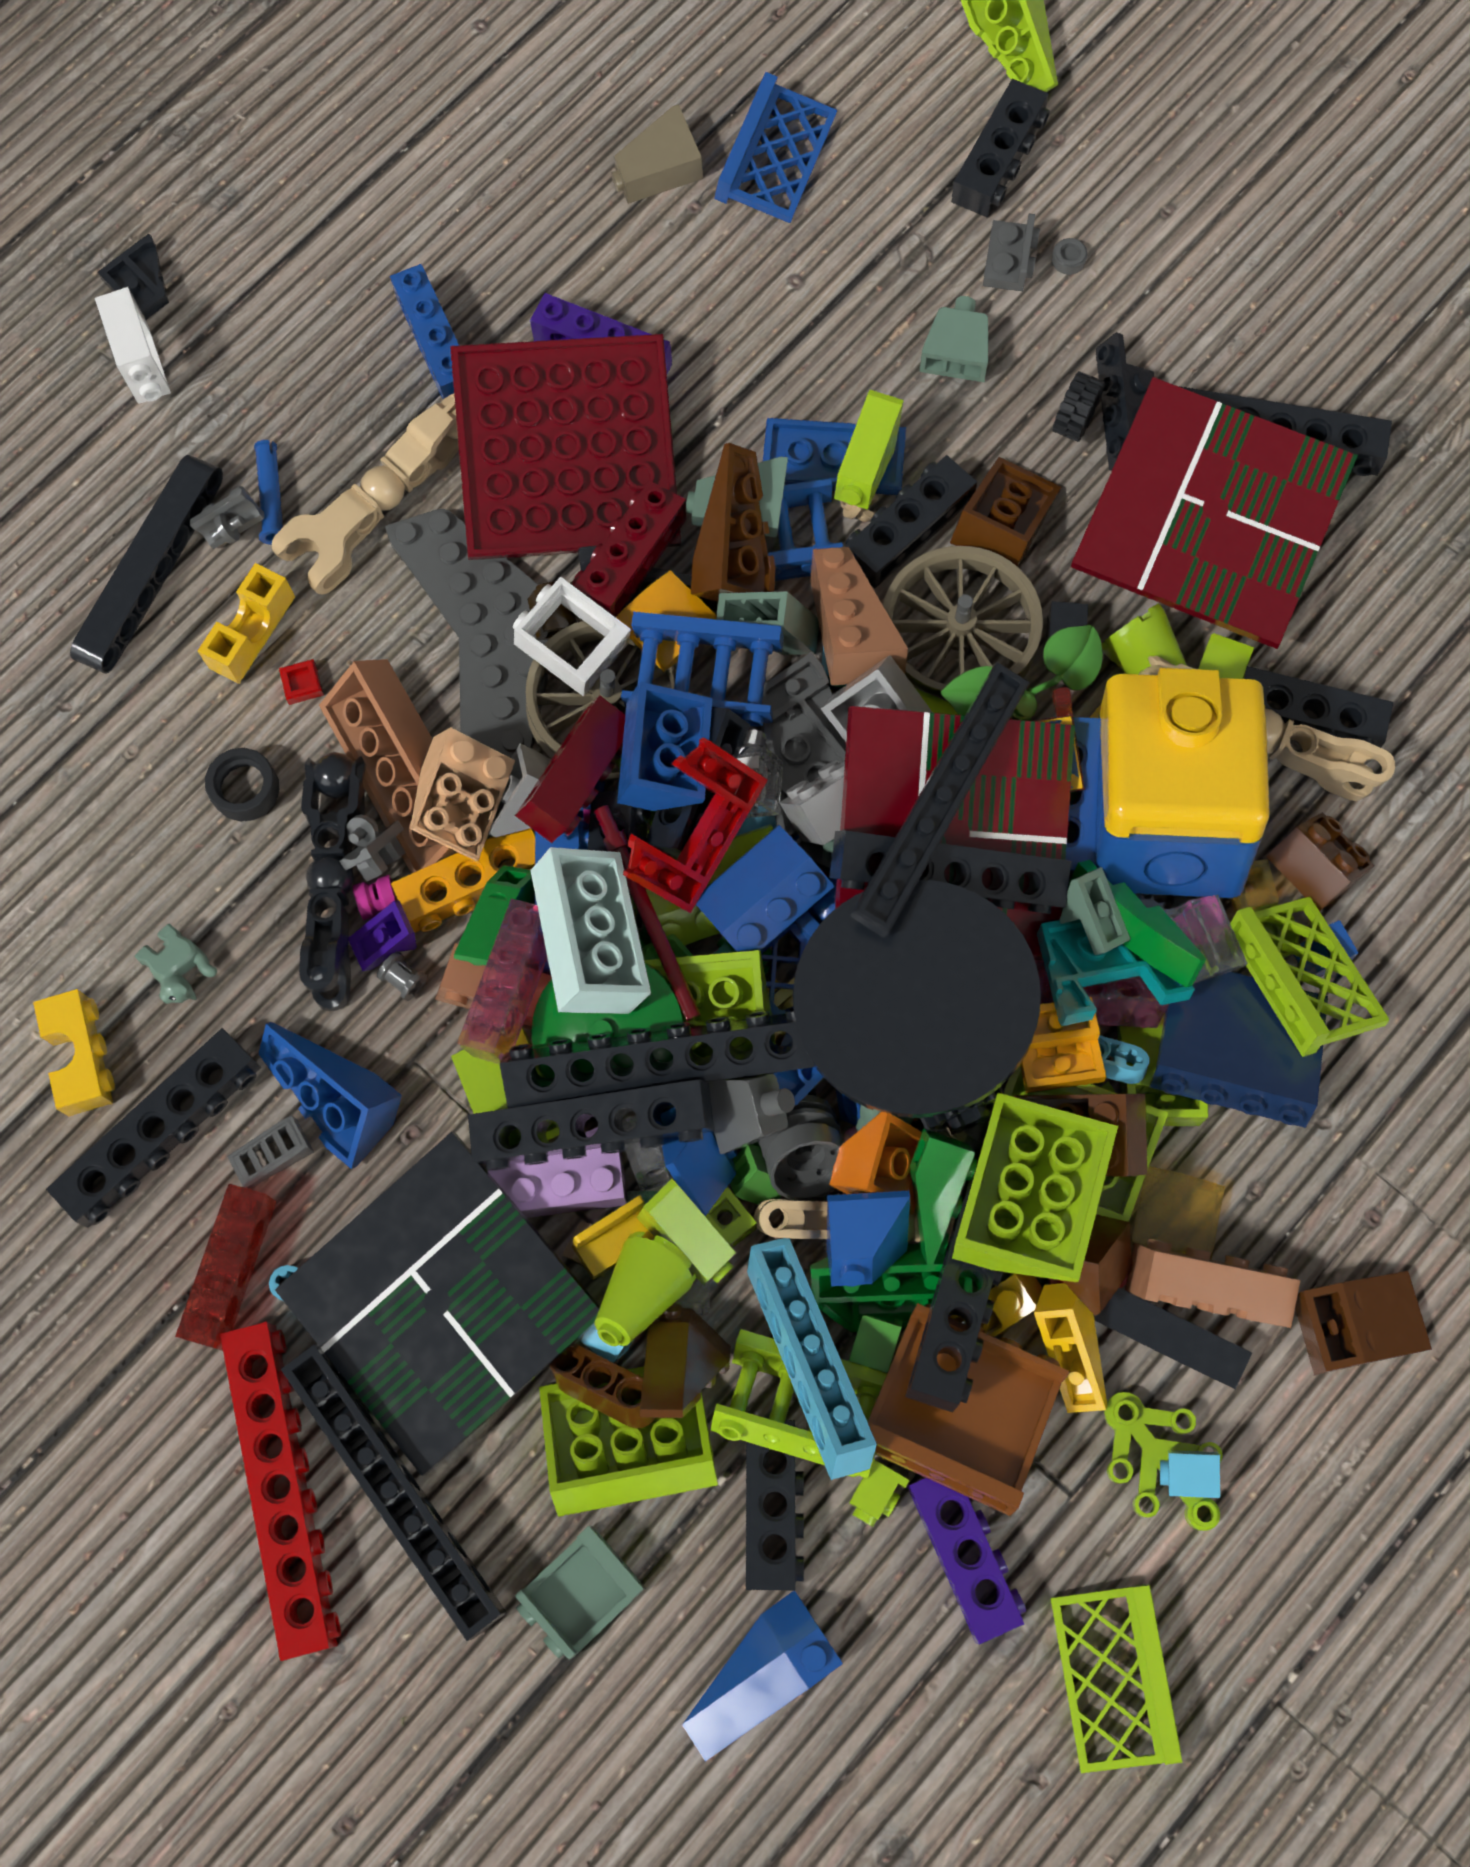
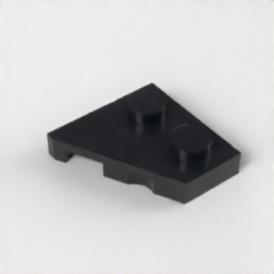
[97,233,169,320]

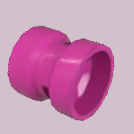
[353,875,398,921]

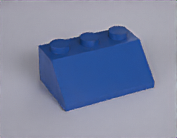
[617,682,712,811]
[696,825,834,952]

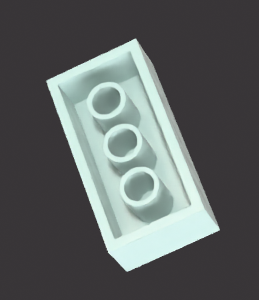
[530,847,651,1014]

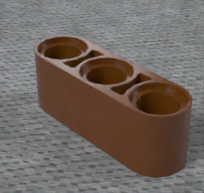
[550,1343,655,1429]

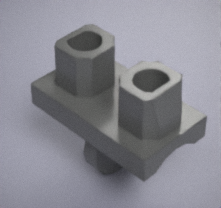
[190,486,264,549]
[339,814,406,882]

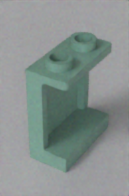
[515,1525,646,1660]

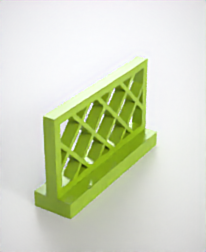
[1225,896,1390,1057]
[1051,1583,1183,1774]

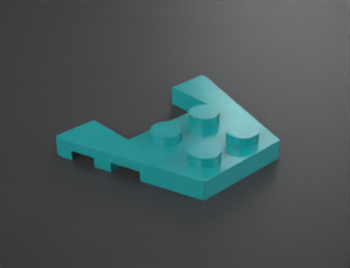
[1037,919,1195,1026]

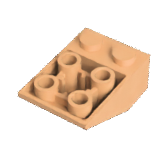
[410,727,515,861]

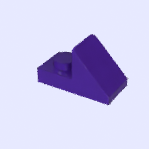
[349,901,417,971]

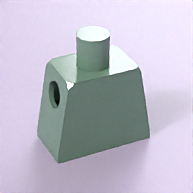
[920,296,988,382]

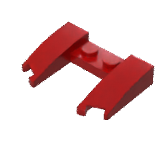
[623,737,768,913]

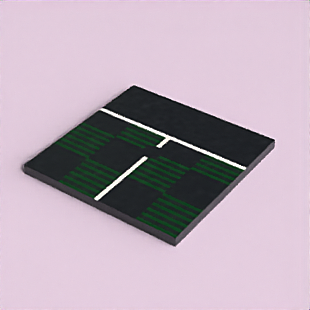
[275,1131,600,1476]

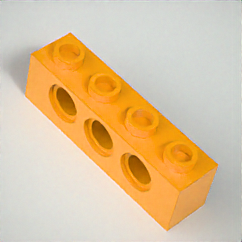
[391,828,535,933]

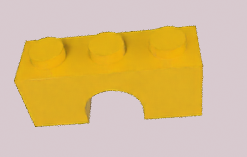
[198,563,295,684]
[33,989,115,1117]

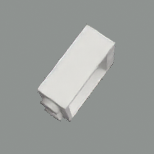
[95,287,171,404]
[513,577,631,697]

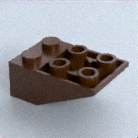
[1014,1094,1148,1177]
[1295,1271,1432,1376]

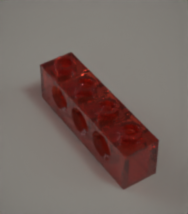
[175,1184,277,1351]

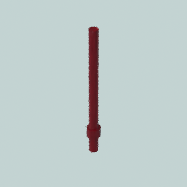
[594,805,701,1021]

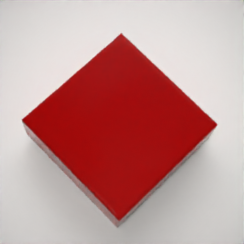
[279,659,324,705]

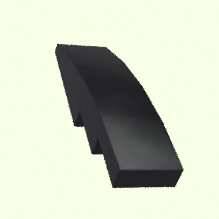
[1093,1287,1252,1390]

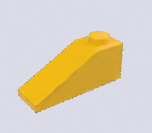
[1034,1283,1108,1413]

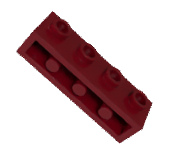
[572,481,687,618]
[514,695,625,843]

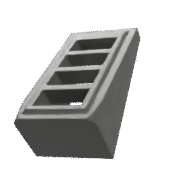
[227,1115,314,1190]

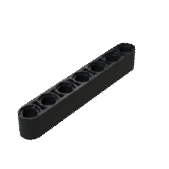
[70,455,223,674]

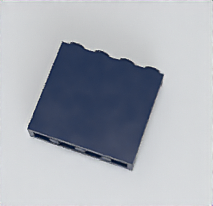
[1150,965,1328,1128]

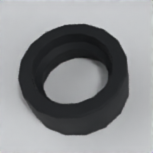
[205,747,280,822]

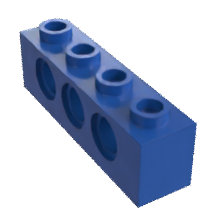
[390,263,459,399]
[1053,716,1101,873]

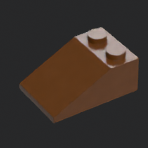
[950,457,1062,567]

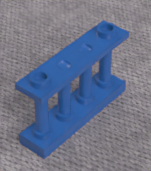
[768,478,843,581]
[621,612,784,727]

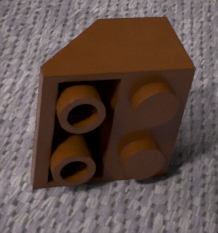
[1266,812,1375,911]

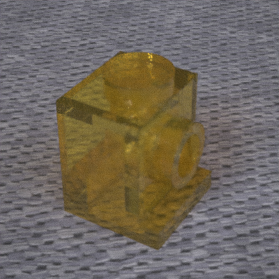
[1231,858,1279,916]

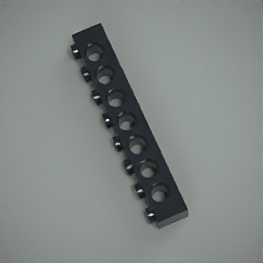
[499,1007,815,1108]
[281,1344,507,1641]

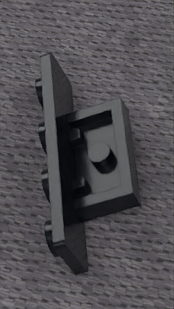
[1096,332,1154,471]

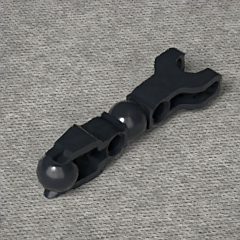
[299,752,366,1011]

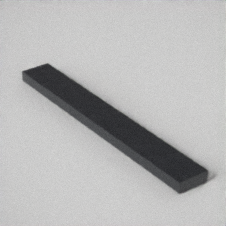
[850,662,1030,937]

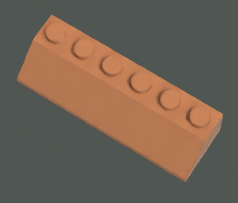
[319,659,488,874]

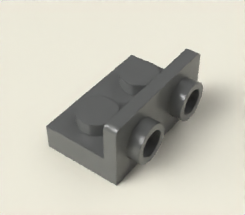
[983,213,1040,292]

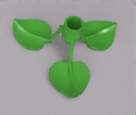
[941,625,1103,801]

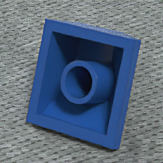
[827,1191,910,1287]

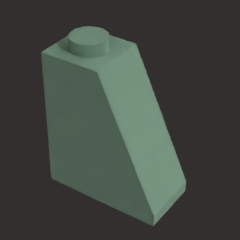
[686,457,788,537]
[716,591,819,655]

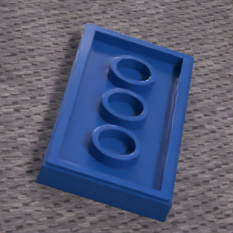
[763,418,906,495]

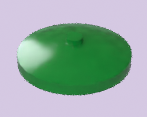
[531,962,686,1079]

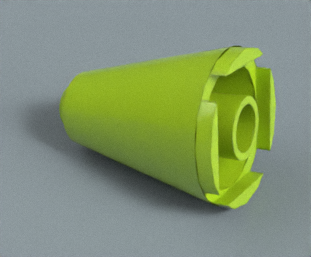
[1101,603,1187,674]
[595,1231,696,1346]

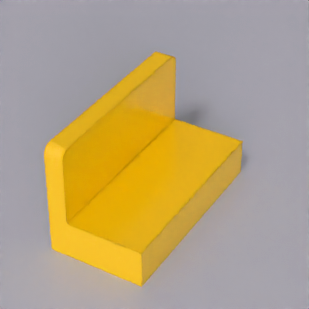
[572,1195,655,1280]

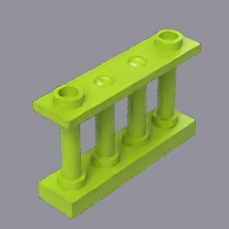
[710,1329,887,1478]

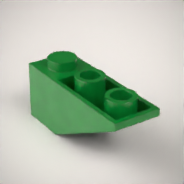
[454,865,535,966]
[910,1129,977,1266]

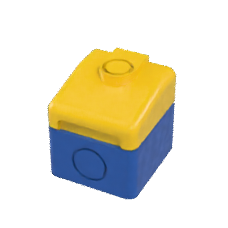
[1095,668,1269,898]

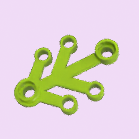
[1104,1392,1223,1531]

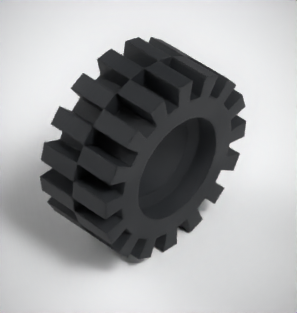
[1052,371,1105,442]

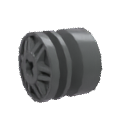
[759,1095,845,1200]

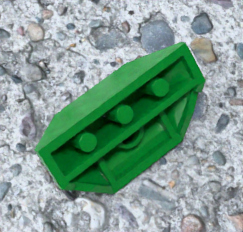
[811,1244,972,1332]

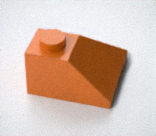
[829,1112,922,1215]

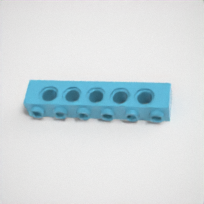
[747,1238,877,1480]

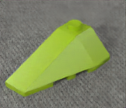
[961,0,1058,92]

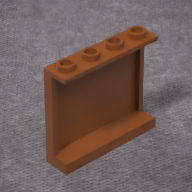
[867,1303,1069,1516]

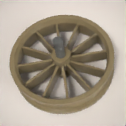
[883,546,1043,701]
[525,621,678,781]

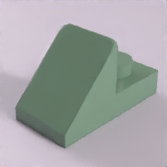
[1060,867,1130,955]

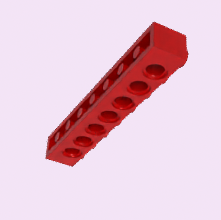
[220,1322,341,1661]

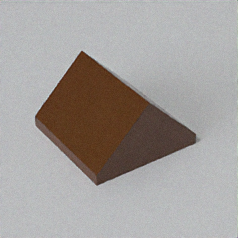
[1063,1215,1132,1316]

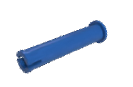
[254,440,283,545]

